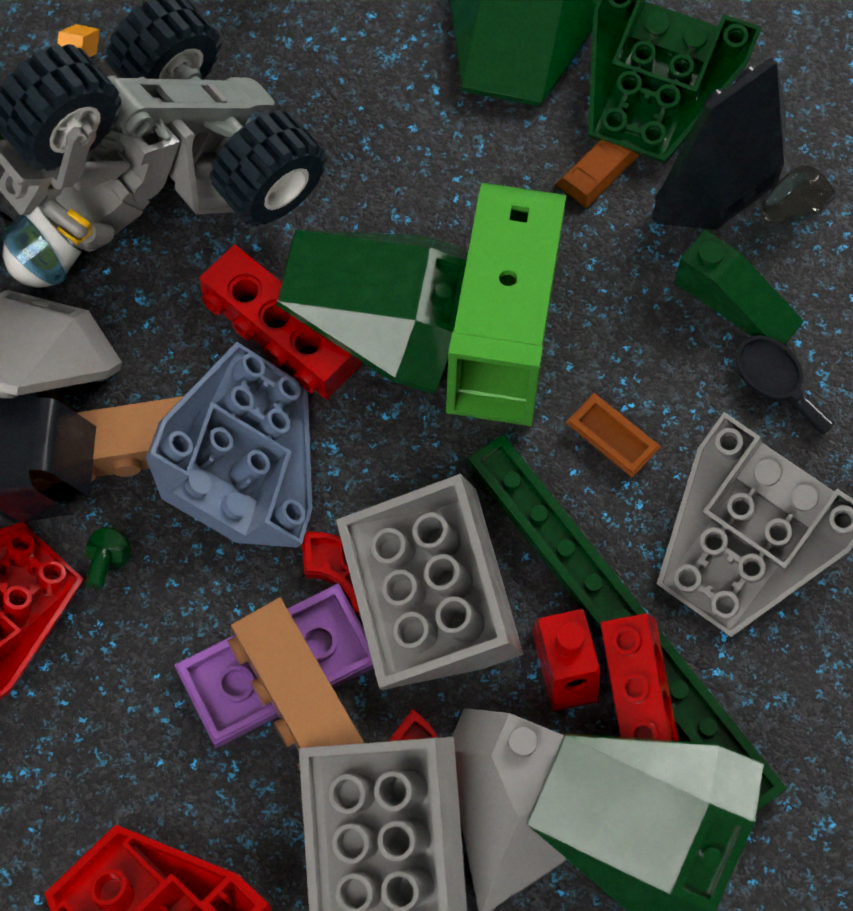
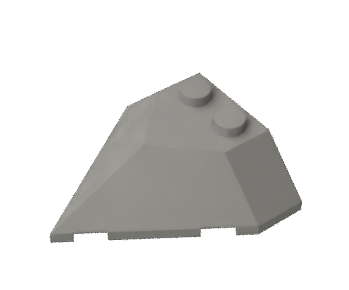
[452,708,567,911]

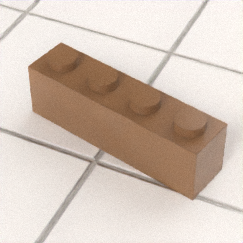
[29,396,183,491]
[227,597,364,770]

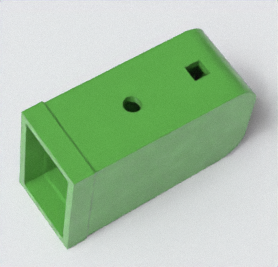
[446,183,566,426]

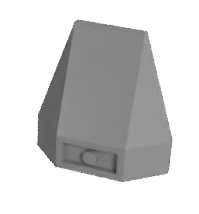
[0,290,122,398]
[657,412,853,637]

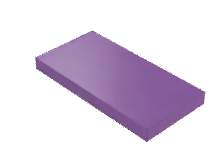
[174,583,374,749]

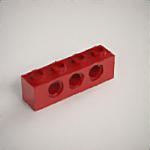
[199,244,362,400]
[600,613,679,741]

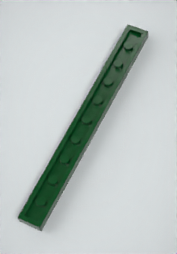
[467,434,787,813]

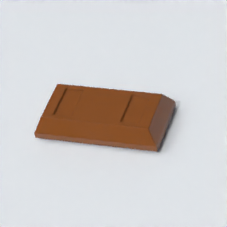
[555,140,639,209]
[566,392,661,478]

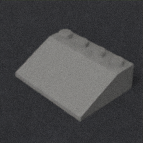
[336,474,524,690]
[299,736,467,911]

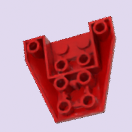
[0,522,84,700]

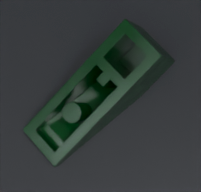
[674,229,804,345]

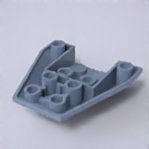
[146,342,312,548]

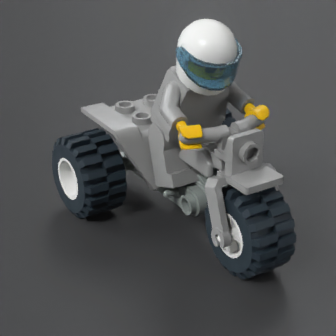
[0,0,327,288]

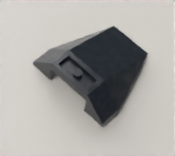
[652,57,786,230]

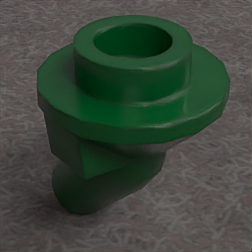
[85,527,131,590]

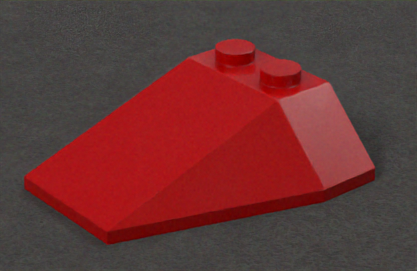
[44,825,272,911]

